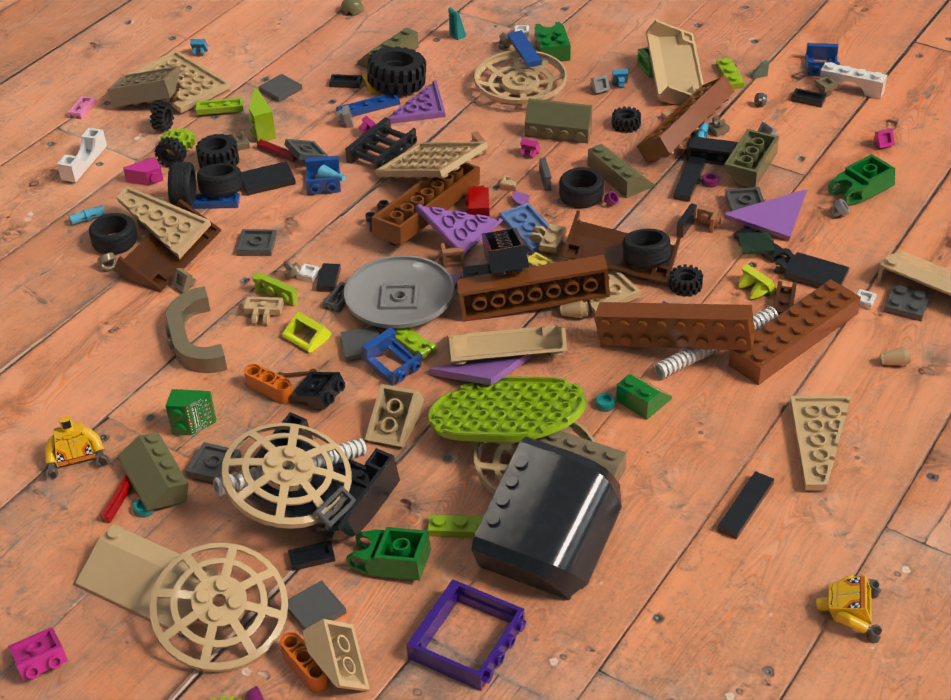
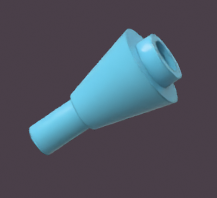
[317,165,346,181]

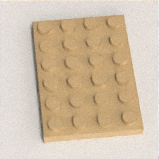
[127,50,231,113]
[374,141,488,179]

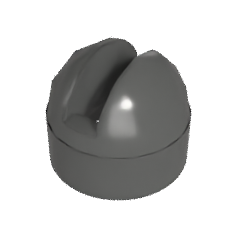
[754,93,767,107]

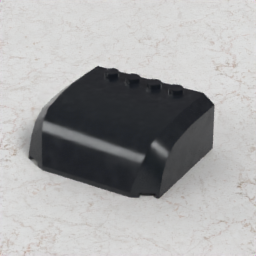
[241,412,400,541]
[471,436,622,600]

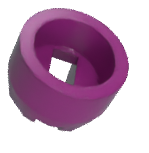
[604,191,619,206]
[245,686,264,700]

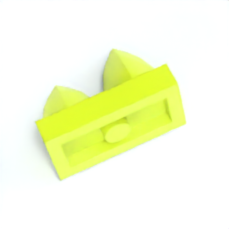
[739,263,776,300]

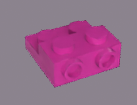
[8,627,68,681]

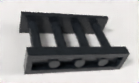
[345,117,417,170]

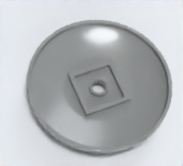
[344,255,454,328]

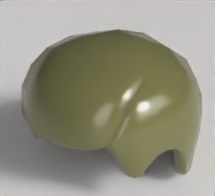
[340,0,364,16]

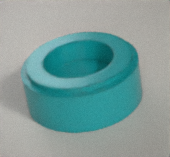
[595,393,615,412]
[133,498,155,518]

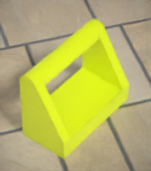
[282,311,332,353]

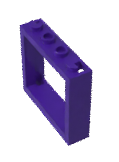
[406,579,526,691]

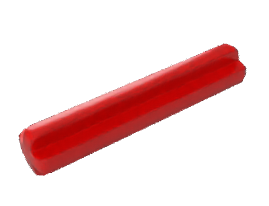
[257,139,297,162]
[100,475,133,523]

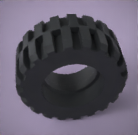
[367,46,426,96]

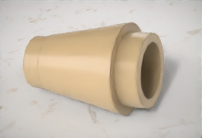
[560,300,588,319]
[880,347,910,366]

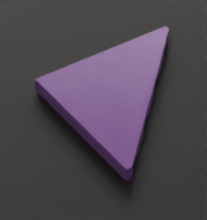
[386,80,446,124]
[724,190,807,241]
[415,204,503,255]
[429,354,532,386]

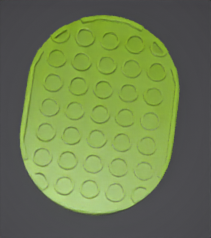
[428,376,587,442]

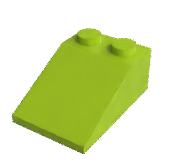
[248,88,276,141]

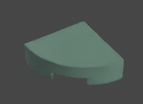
[751,60,769,79]

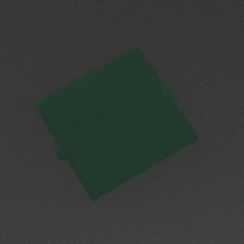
[738,232,775,255]

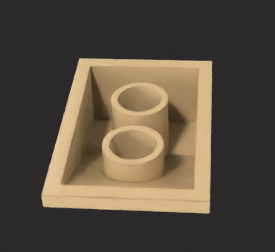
[364,384,424,448]
[303,619,370,692]

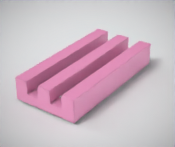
[67,96,96,119]

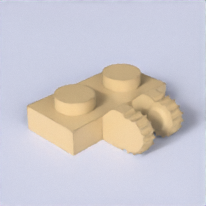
[529,224,567,254]
[243,297,284,325]

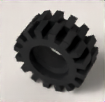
[150,101,175,131]
[612,106,641,133]
[154,137,187,167]
[669,264,703,297]

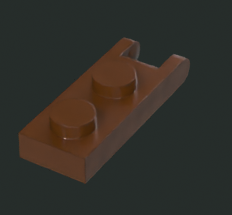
[774,281,797,315]

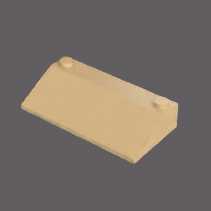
[645,20,704,104]
[877,251,951,296]
[447,325,567,365]
[75,524,218,635]

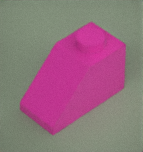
[123,158,164,186]

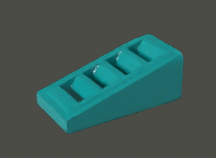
[448,7,466,40]

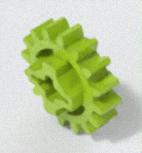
[160,127,196,154]

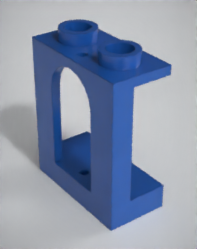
[805,43,840,76]
[305,155,341,195]
[361,327,422,386]

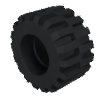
[196,134,239,168]

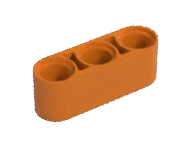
[244,364,293,404]
[280,632,329,693]

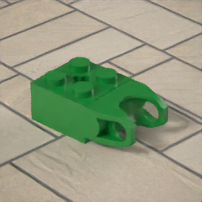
[534,22,571,61]
[828,154,895,205]
[346,527,431,581]

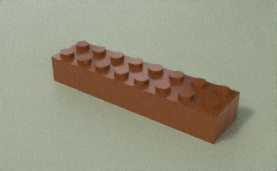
[637,75,735,163]
[372,163,480,246]
[456,255,610,322]
[729,279,861,385]
[594,302,756,350]

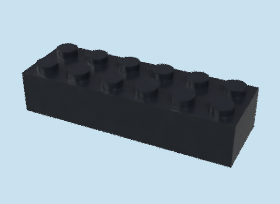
[481,228,529,275]

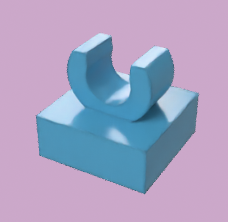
[190,39,208,56]
[611,68,629,88]

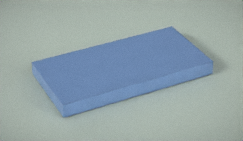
[499,203,563,255]

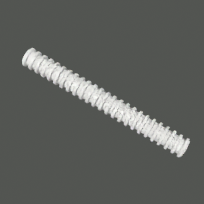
[654,306,778,379]
[213,438,367,497]

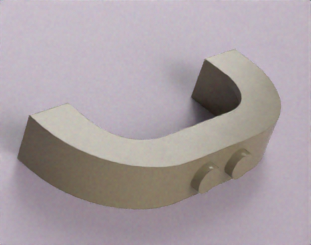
[165,286,227,373]

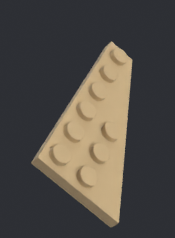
[117,186,211,259]
[564,239,641,315]
[790,396,851,490]

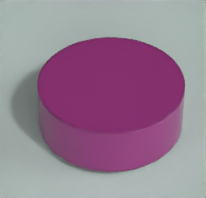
[702,173,719,188]

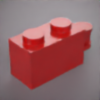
[465,185,490,218]

